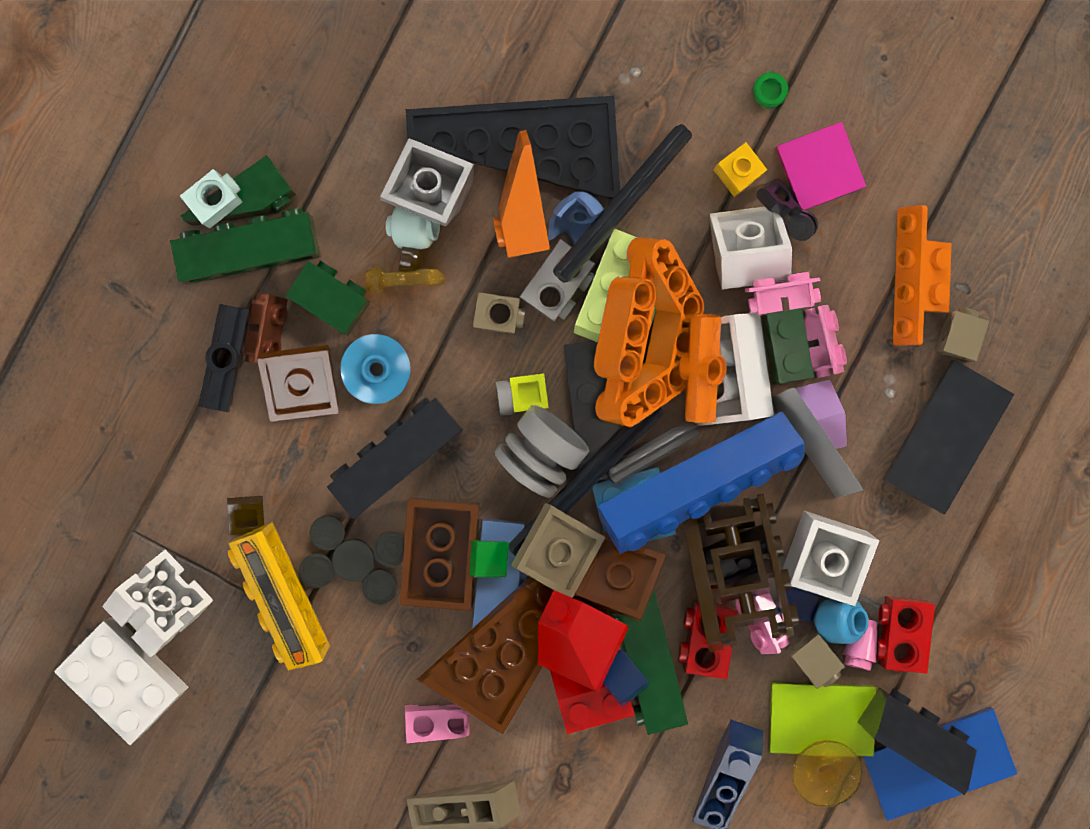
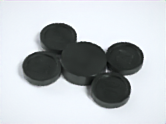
[299,515,405,605]

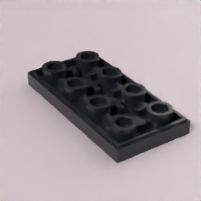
[882,360,1015,515]

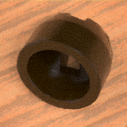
[398,246,424,272]

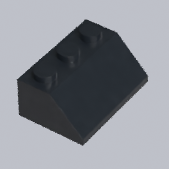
[858,687,977,795]

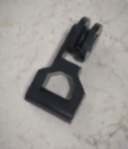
[756,179,818,241]

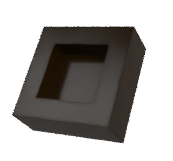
[227,496,264,535]

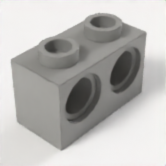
[520,239,595,323]

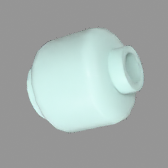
[386,207,440,249]

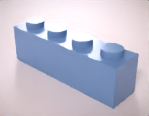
[473,518,527,628]

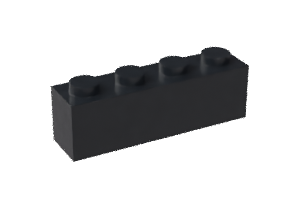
[327,397,463,519]

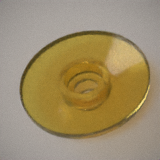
[792,741,862,807]

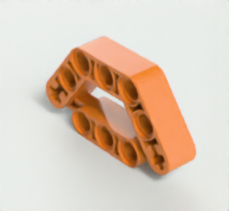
[594,237,704,427]

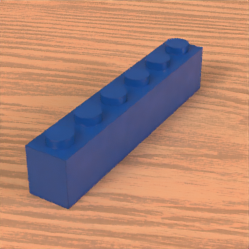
[598,411,805,554]

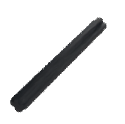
[553,124,692,283]
[508,407,663,557]

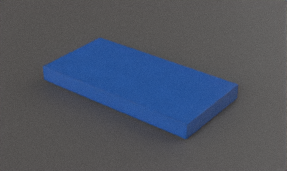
[862,707,1017,821]

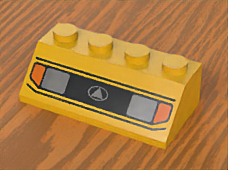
[228,522,330,671]

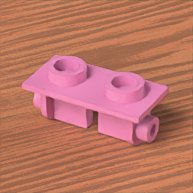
[745,272,821,315]
[802,305,847,378]
[736,581,790,654]

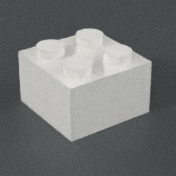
[782,511,879,606]

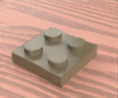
[511,503,606,598]

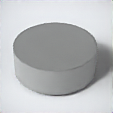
[496,380,514,416]

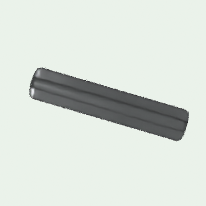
[606,421,700,484]

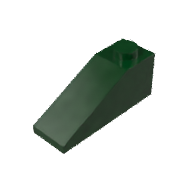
[181,155,296,226]

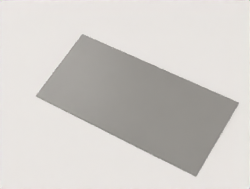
[772,387,863,498]

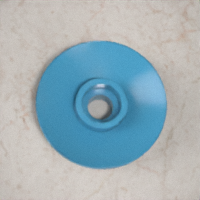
[341,334,411,404]

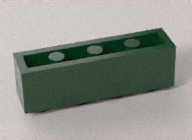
[170,209,321,285]
[609,590,689,735]

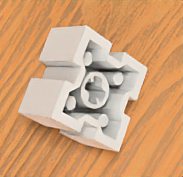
[102,550,213,658]

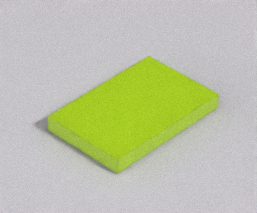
[768,682,876,756]

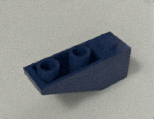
[692,719,763,829]

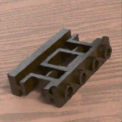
[683,493,799,652]

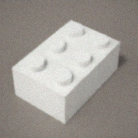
[54,617,189,745]

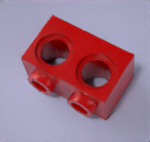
[876,596,935,674]
[678,600,738,680]

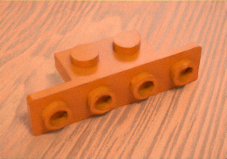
[893,205,952,346]

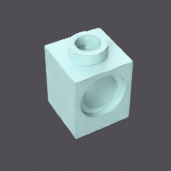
[180,169,242,228]

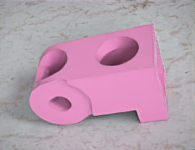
[405,704,470,743]

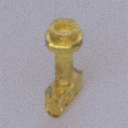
[366,266,446,294]

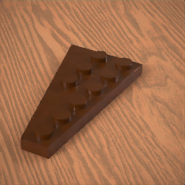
[416,577,582,734]

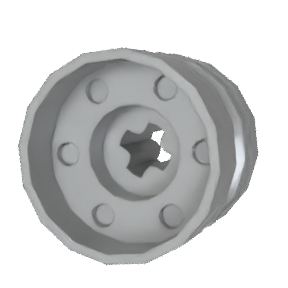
[495,405,589,498]

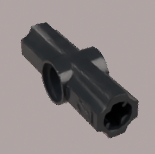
[198,304,251,412]

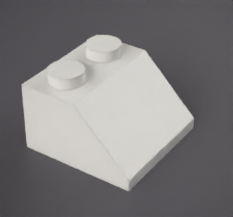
[710,207,792,289]

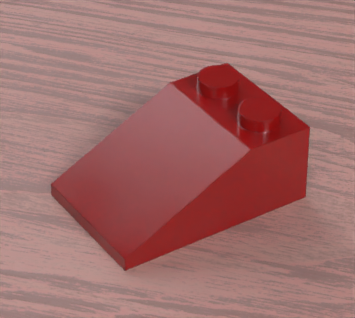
[550,670,635,734]

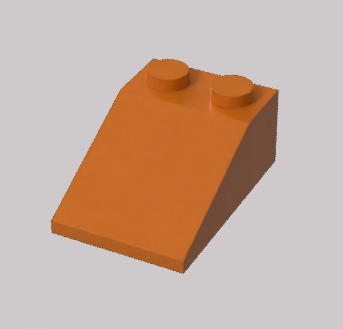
[493,130,550,258]

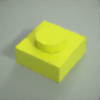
[510,373,549,413]

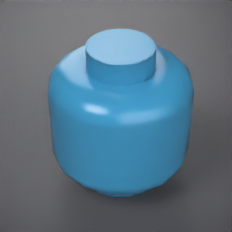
[814,598,868,644]

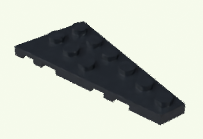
[405,95,620,200]

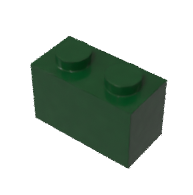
[286,260,371,336]
[761,308,814,384]

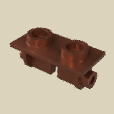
[243,293,288,364]

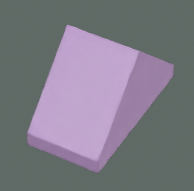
[795,379,847,449]

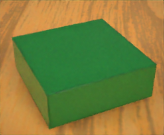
[469,540,509,577]

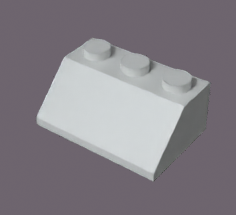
[695,313,774,426]

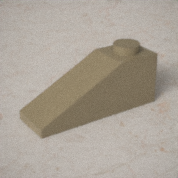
[406,780,521,829]

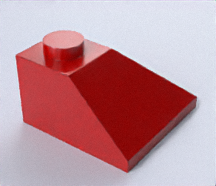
[538,590,629,692]

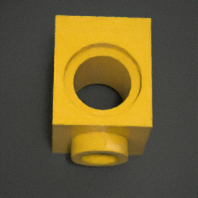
[714,142,767,197]

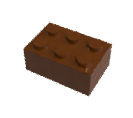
[399,497,480,611]

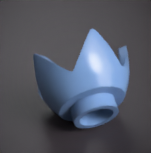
[548,192,610,245]

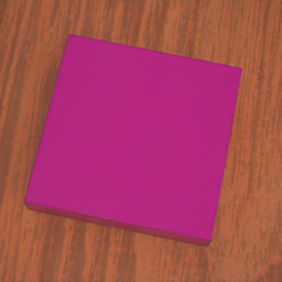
[775,122,866,210]

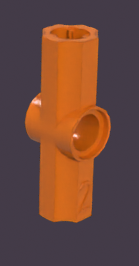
[679,314,727,423]

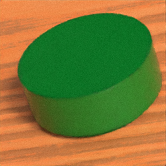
[752,72,788,109]

